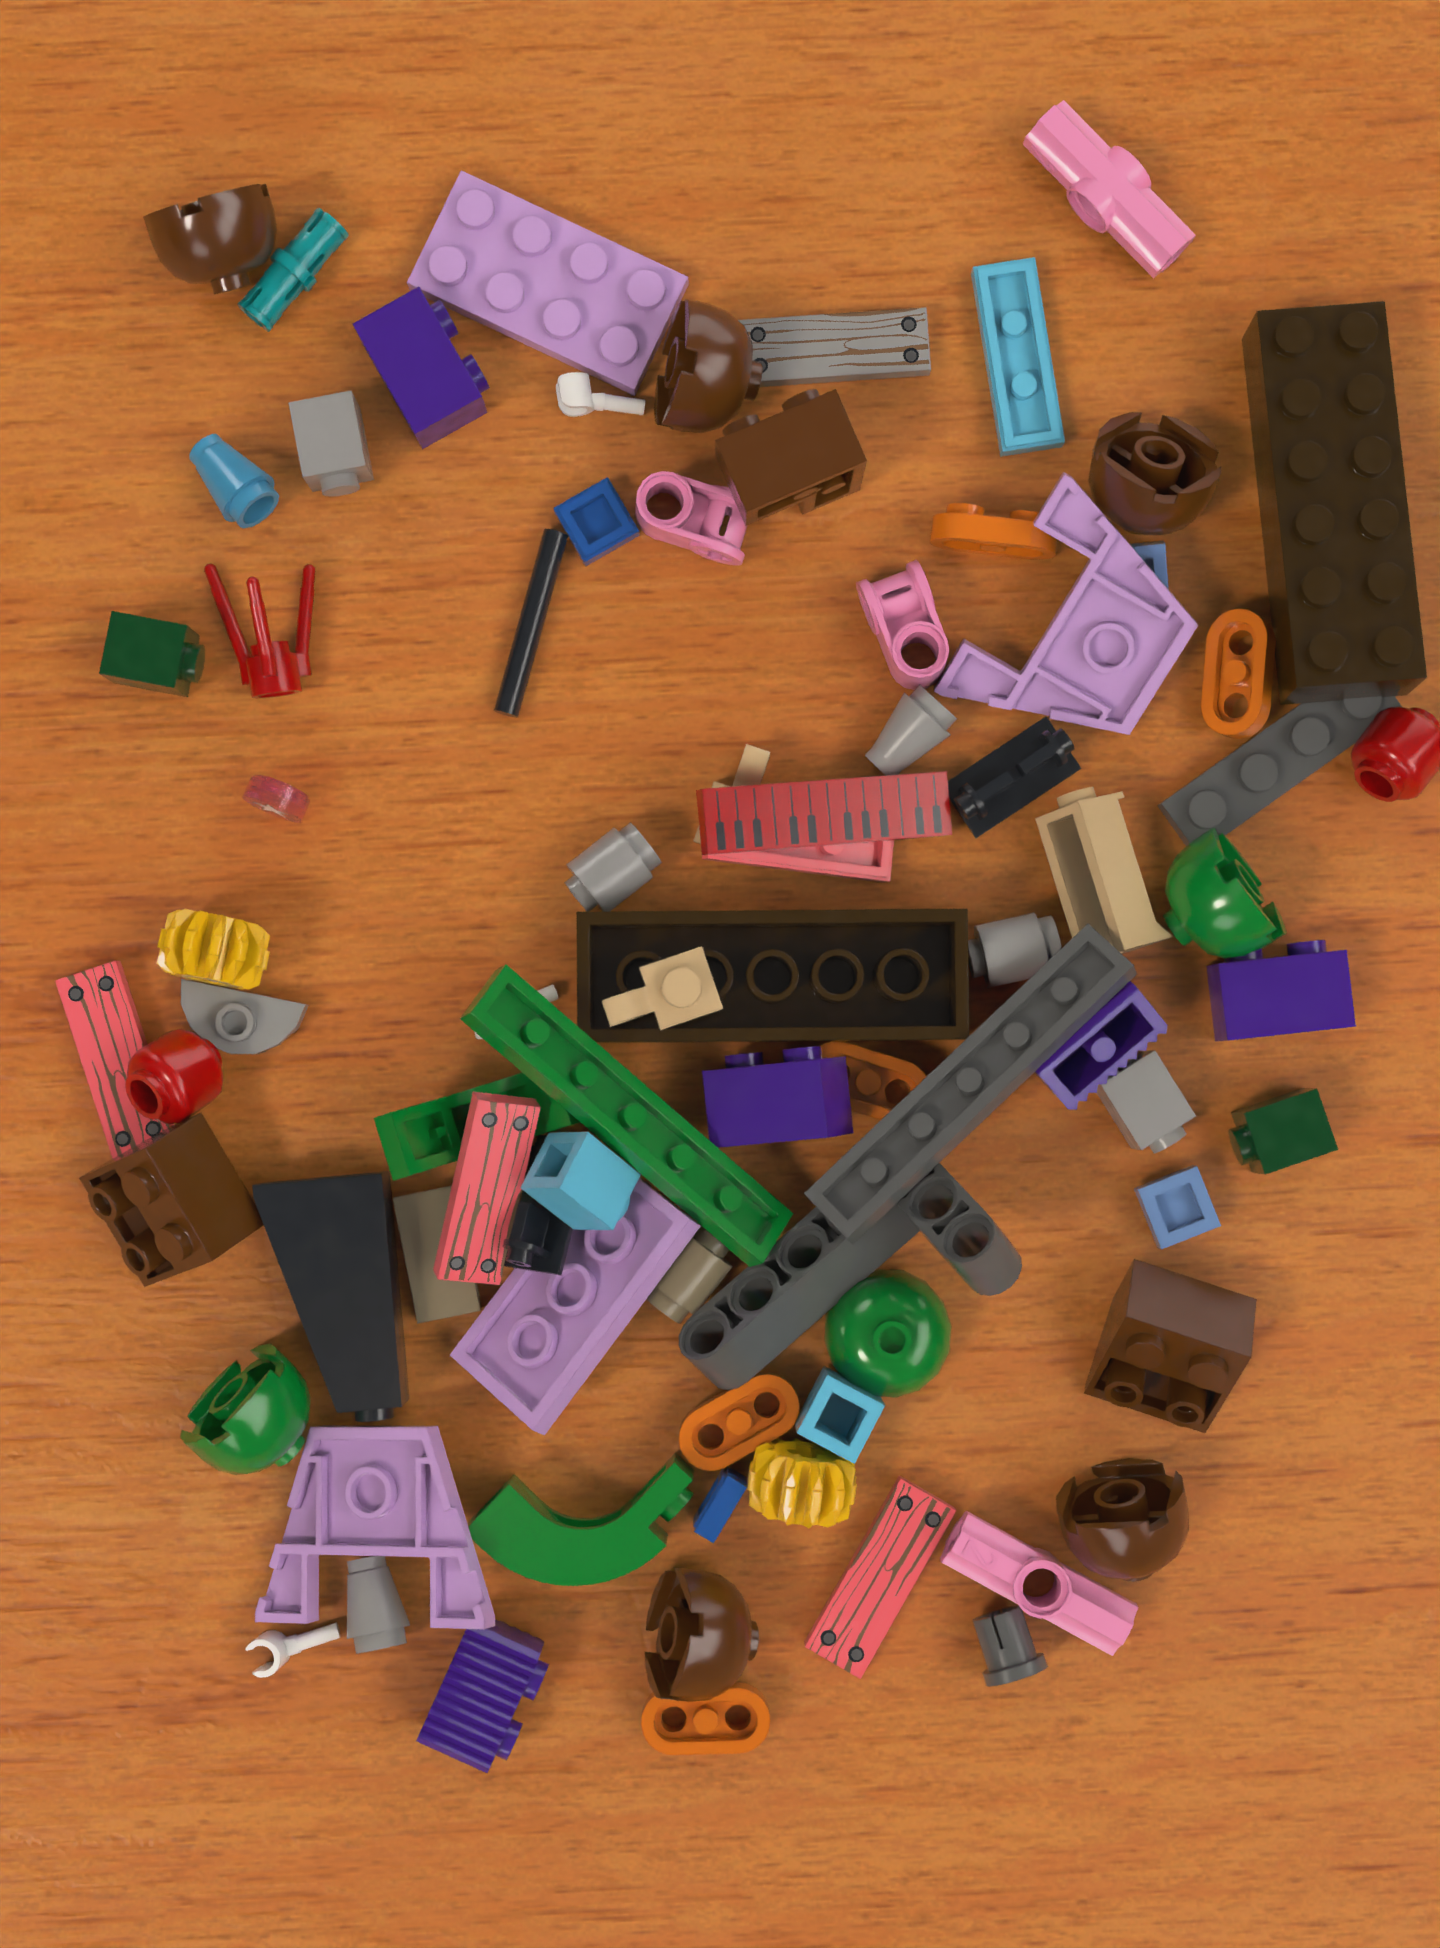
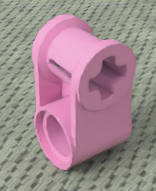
[635,471,748,566]
[856,560,949,690]

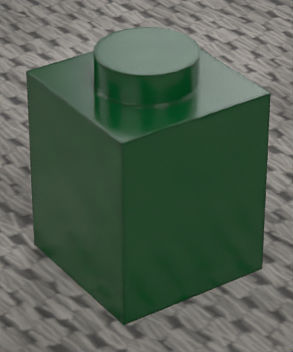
[99,611,205,697]
[1228,1088,1338,1175]

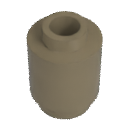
[647,1226,733,1324]

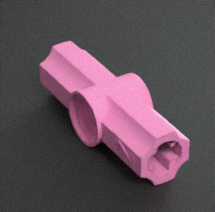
[1023,100,1196,279]
[940,1511,1139,1656]

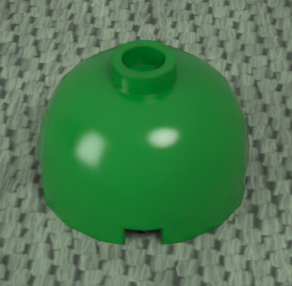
[1163,828,1286,958]
[824,1269,952,1398]
[180,1343,311,1475]

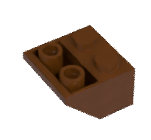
[79,1113,264,1287]
[1084,1259,1257,1433]

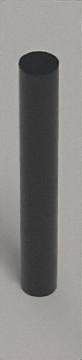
[494,529,568,718]

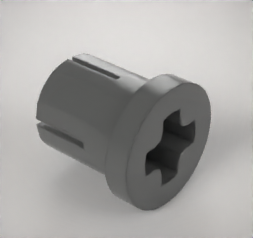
[973,1605,1048,1687]

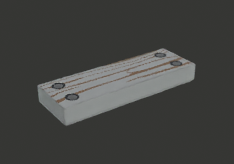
[738,307,931,387]

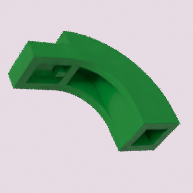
[374,1073,580,1181]
[468,1453,694,1586]

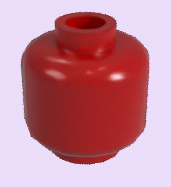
[1350,707,1440,802]
[125,1029,224,1124]

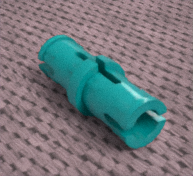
[237,207,349,332]

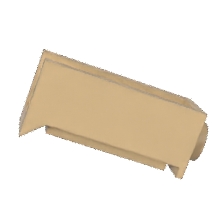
[1035,787,1173,954]

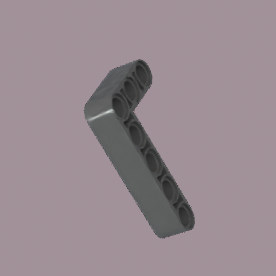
[678,1163,1022,1390]

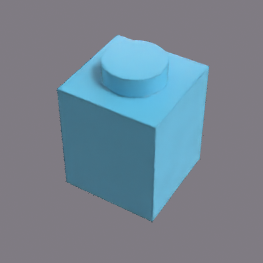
[520,1132,641,1230]
[795,1366,885,1464]

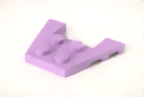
[934,472,1198,735]
[255,1425,495,1630]

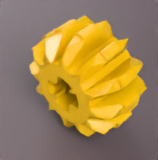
[157,909,270,990]
[747,1438,857,1529]

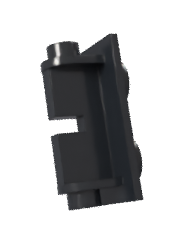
[948,716,1082,839]
[503,1135,573,1276]

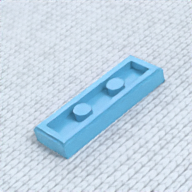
[971,257,1065,457]

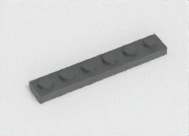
[804,924,1137,1245]

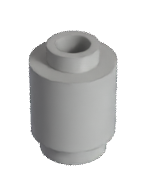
[564,823,662,912]
[968,913,1062,988]

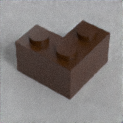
[715,389,867,526]

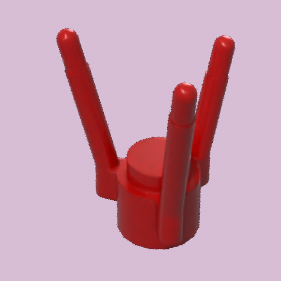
[204,563,316,699]

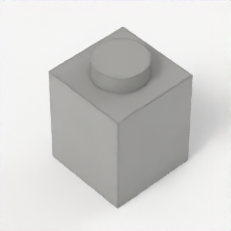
[288,390,374,497]
[1097,1050,1196,1154]

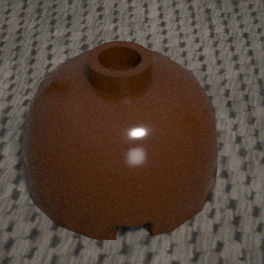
[143,184,277,295]
[654,299,763,433]
[1088,412,1222,535]
[1056,1458,1189,1582]
[645,1567,759,1702]

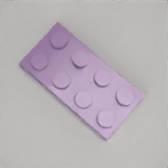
[407,170,689,396]
[450,1177,701,1435]

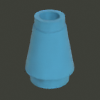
[189,434,279,528]

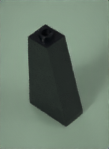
[252,1171,410,1422]

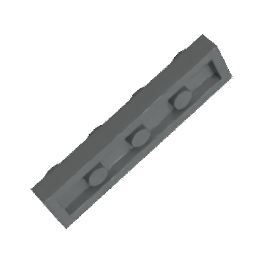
[1157,696,1402,846]

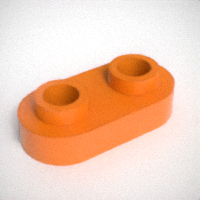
[930,503,1058,560]
[1201,609,1276,739]
[821,1041,927,1120]
[679,1371,799,1471]
[641,1682,770,1755]

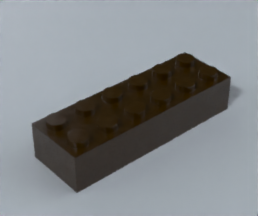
[1242,301,1427,705]
[576,909,969,1043]

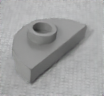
[181,979,309,1054]

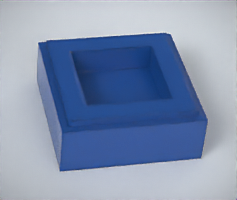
[553,477,640,566]
[693,1466,747,1543]

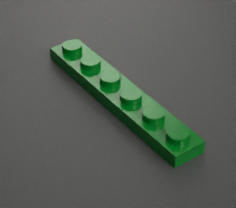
[460,964,794,1267]

